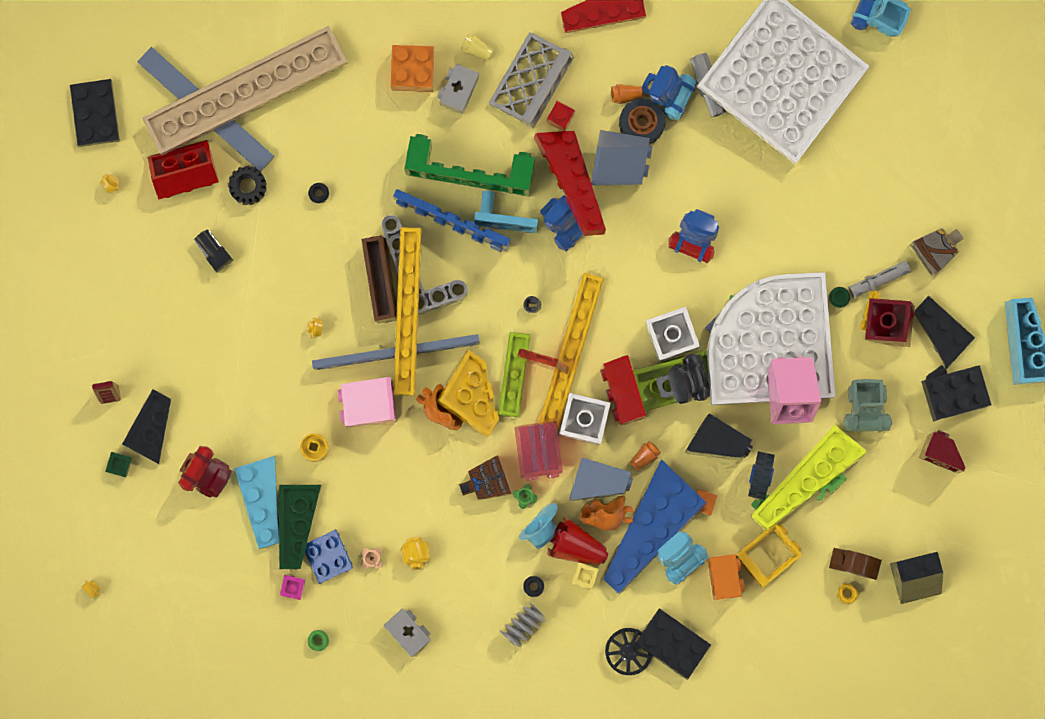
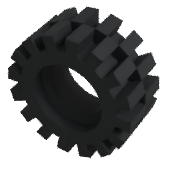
[228,166,267,205]

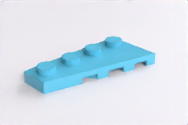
[234,456,279,549]

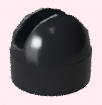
[523,296,542,313]

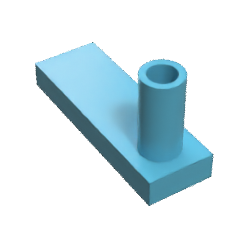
[474,190,538,233]

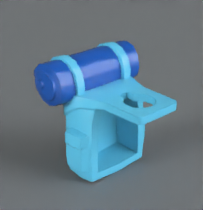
[851,0,911,37]

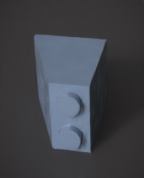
[591,130,653,185]
[569,458,633,501]

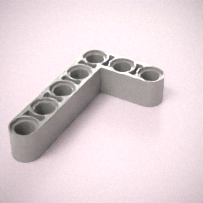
[382,215,468,315]

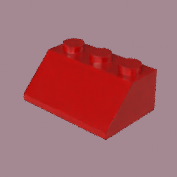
[148,140,219,200]
[600,355,646,426]

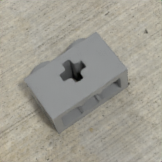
[438,64,479,115]
[383,608,431,657]

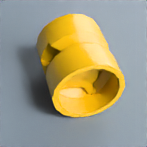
[300,433,329,462]

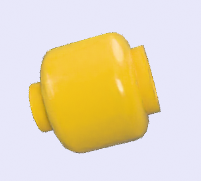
[401,537,430,570]

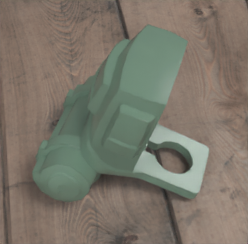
[843,379,892,432]

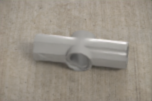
[690,53,728,118]

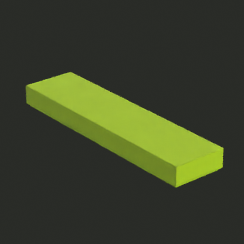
[498,332,530,418]

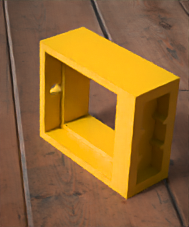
[736,523,802,588]

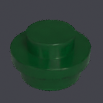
[829,287,850,308]

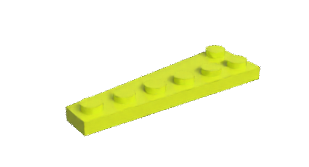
[751,425,867,531]

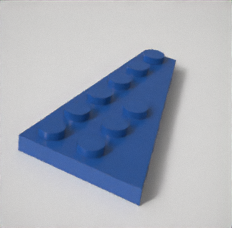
[604,459,707,595]

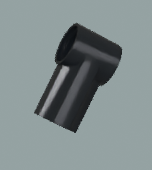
[193,229,234,273]

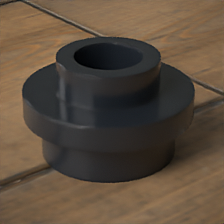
[308,183,329,204]
[523,576,544,597]

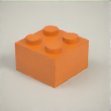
[391,45,434,92]
[707,554,745,600]

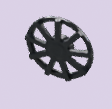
[605,628,652,676]

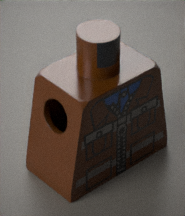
[459,455,511,500]

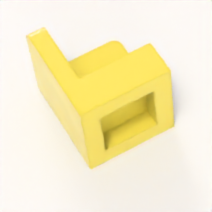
[572,562,598,590]

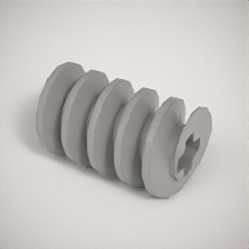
[500,601,546,647]

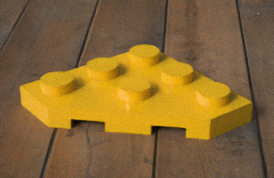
[436,350,499,437]

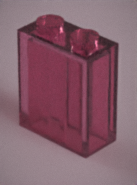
[514,421,564,481]

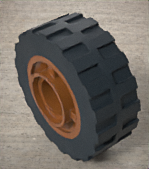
[619,98,666,144]

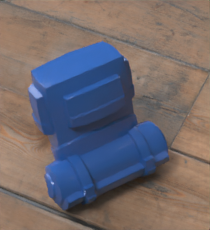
[540,195,583,251]

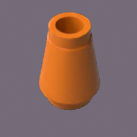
[611,84,642,105]
[630,441,661,471]

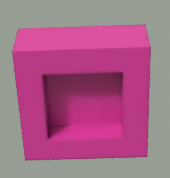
[280,575,306,600]

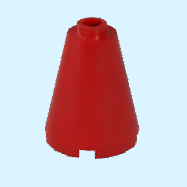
[547,517,608,566]

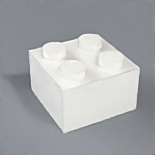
[645,307,700,362]
[559,393,610,445]

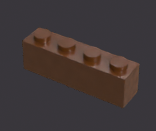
[361,235,397,324]

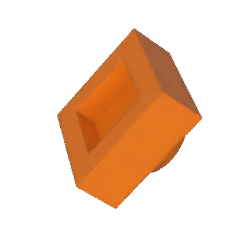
[696,489,718,516]

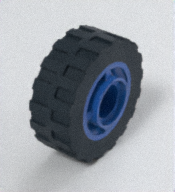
[748,451,775,500]

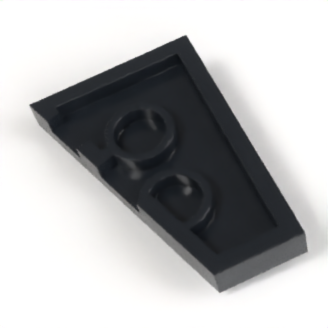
[914,295,975,369]
[122,389,171,464]

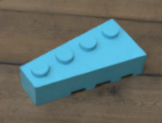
[1005,298,1045,385]

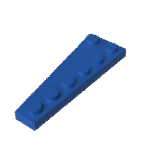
[393,189,510,252]

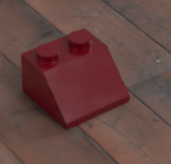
[865,298,915,347]
[919,430,966,474]

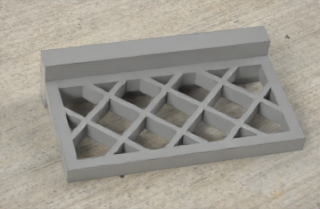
[489,32,574,129]

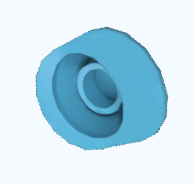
[519,503,558,549]

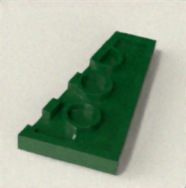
[279,485,321,570]

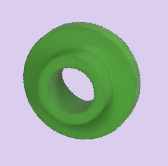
[308,630,329,651]

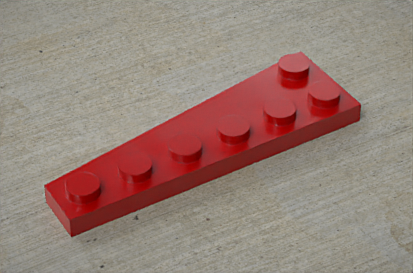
[534,131,606,236]

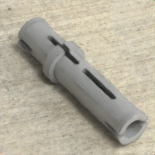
[848,260,911,298]

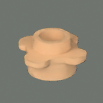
[361,548,382,569]

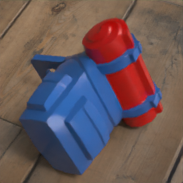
[668,209,719,264]

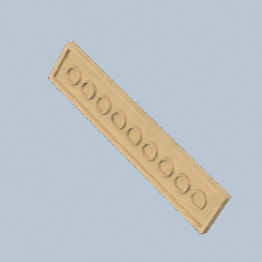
[142,26,348,156]

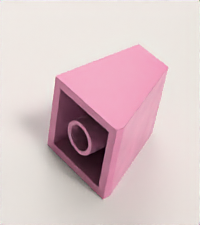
[768,356,821,424]
[338,377,396,428]

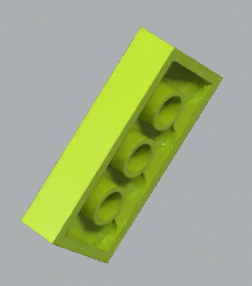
[633,349,709,412]

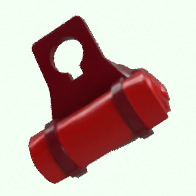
[178,446,232,498]

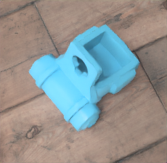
[657,531,709,585]

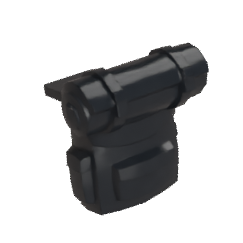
[656,353,710,404]

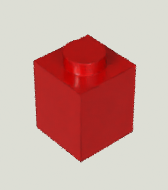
[547,101,575,131]

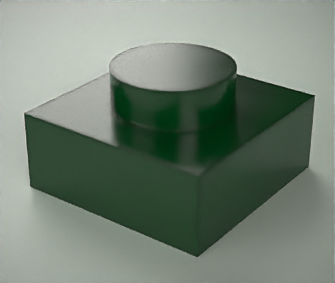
[105,452,132,478]

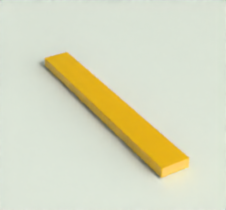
[393,227,422,396]
[536,272,604,438]

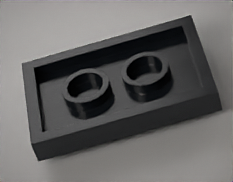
[70,79,120,147]
[921,365,992,422]
[635,608,711,680]

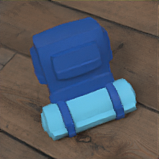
[642,65,697,120]

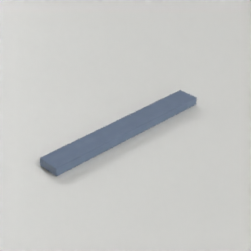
[137,47,274,171]
[312,334,480,370]

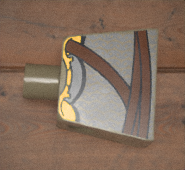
[910,228,963,277]

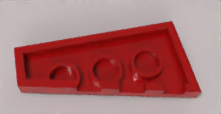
[561,0,646,33]

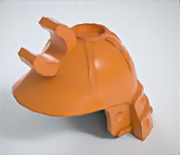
[416,384,463,431]
[579,496,633,531]

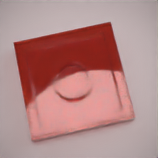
[517,349,569,374]

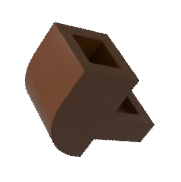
[829,548,882,580]

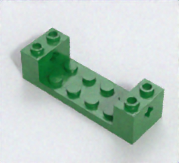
[404,134,535,197]

